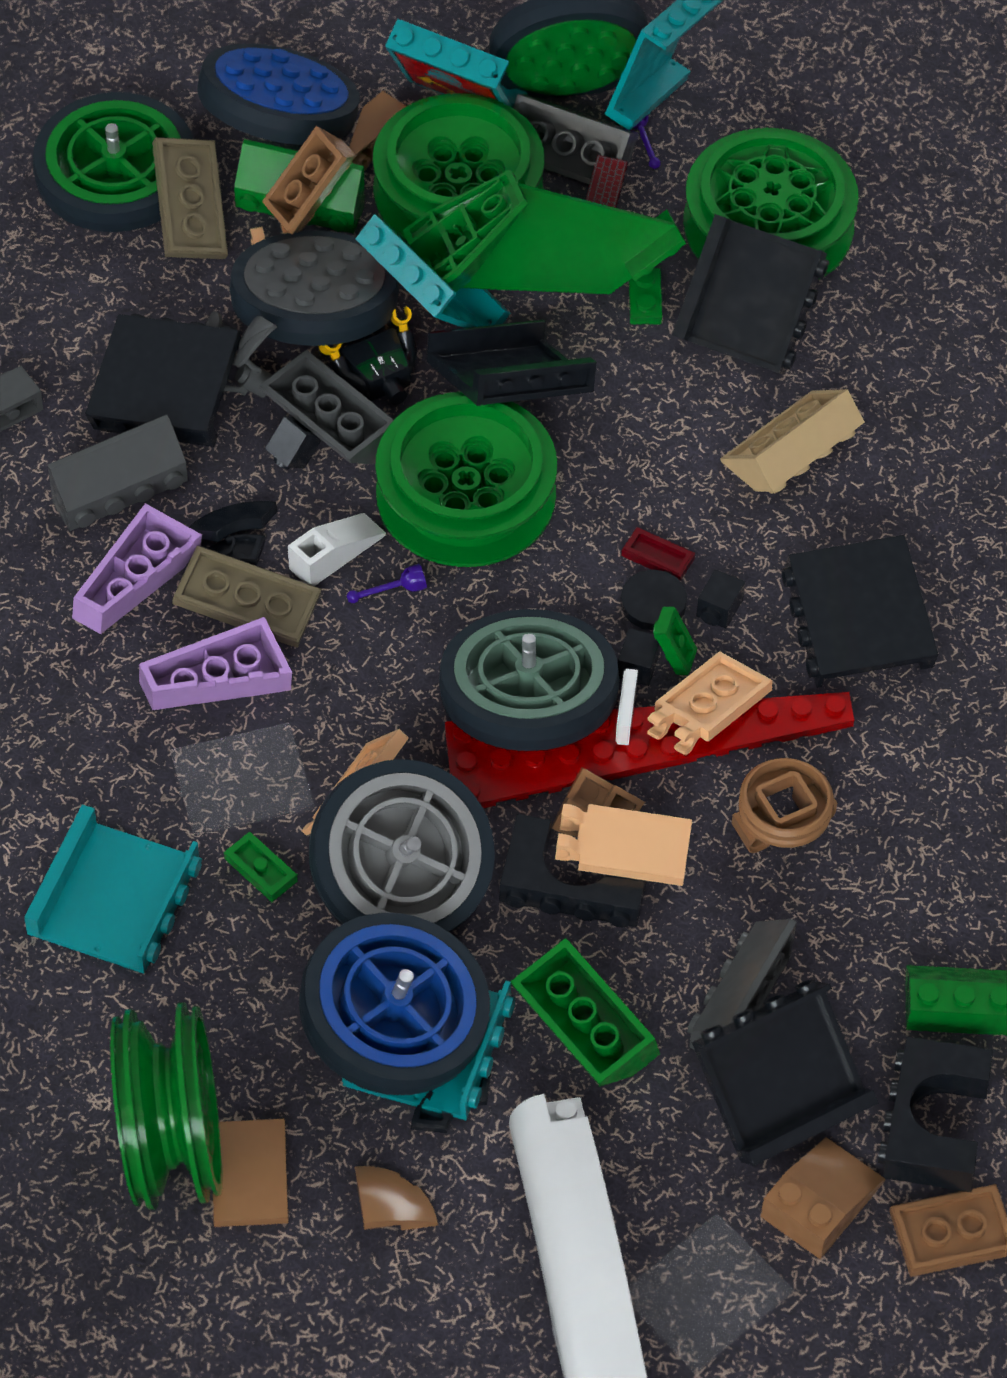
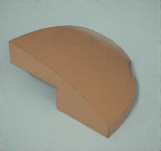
[551,768,645,837]
[355,1166,438,1231]

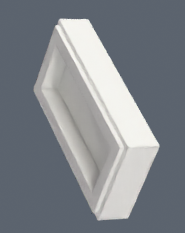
[616,669,638,745]

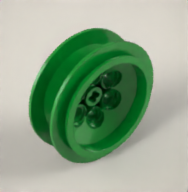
[373,93,544,241]
[683,128,858,280]
[375,392,557,567]

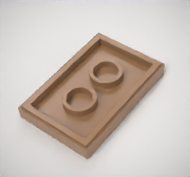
[213,1119,288,1227]
[889,1184,1007,1277]

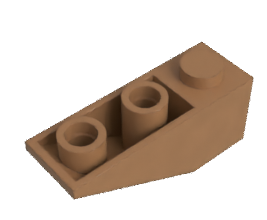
[349,91,406,171]

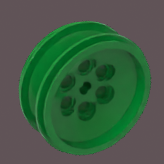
[110,1002,223,1210]

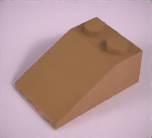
[761,1137,885,1259]

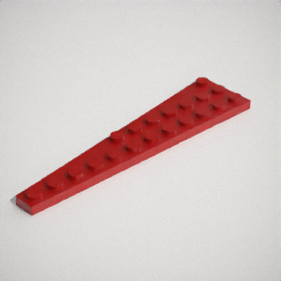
[445,692,854,808]

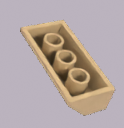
[720,389,865,494]

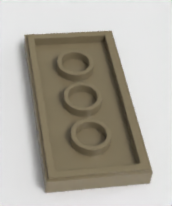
[152,137,228,259]
[172,545,322,648]

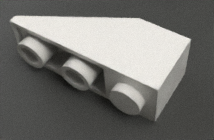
[288,513,386,586]

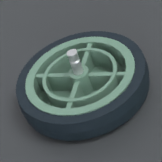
[439,609,619,751]

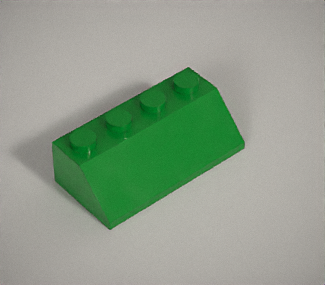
[234,139,365,234]
[510,938,660,1086]
[905,965,1007,1035]

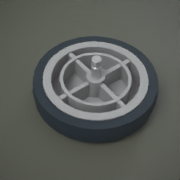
[309,759,495,933]

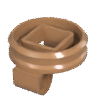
[732,758,837,853]

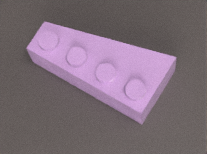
[72,503,202,634]
[139,617,292,710]

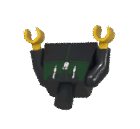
[319,306,417,405]

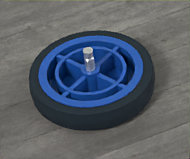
[197,44,360,145]
[299,913,490,1095]

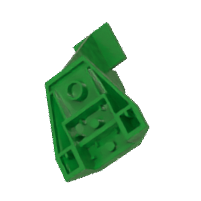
[403,169,686,294]

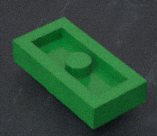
[629,268,662,324]
[653,607,698,675]
[224,832,298,902]

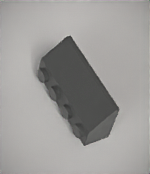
[513,94,639,185]
[259,350,393,464]
[48,415,188,531]
[687,919,797,1049]

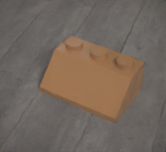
[262,126,356,234]

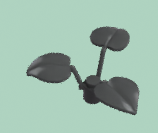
[205,311,278,398]

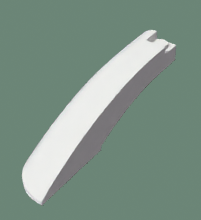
[509,1094,647,1378]

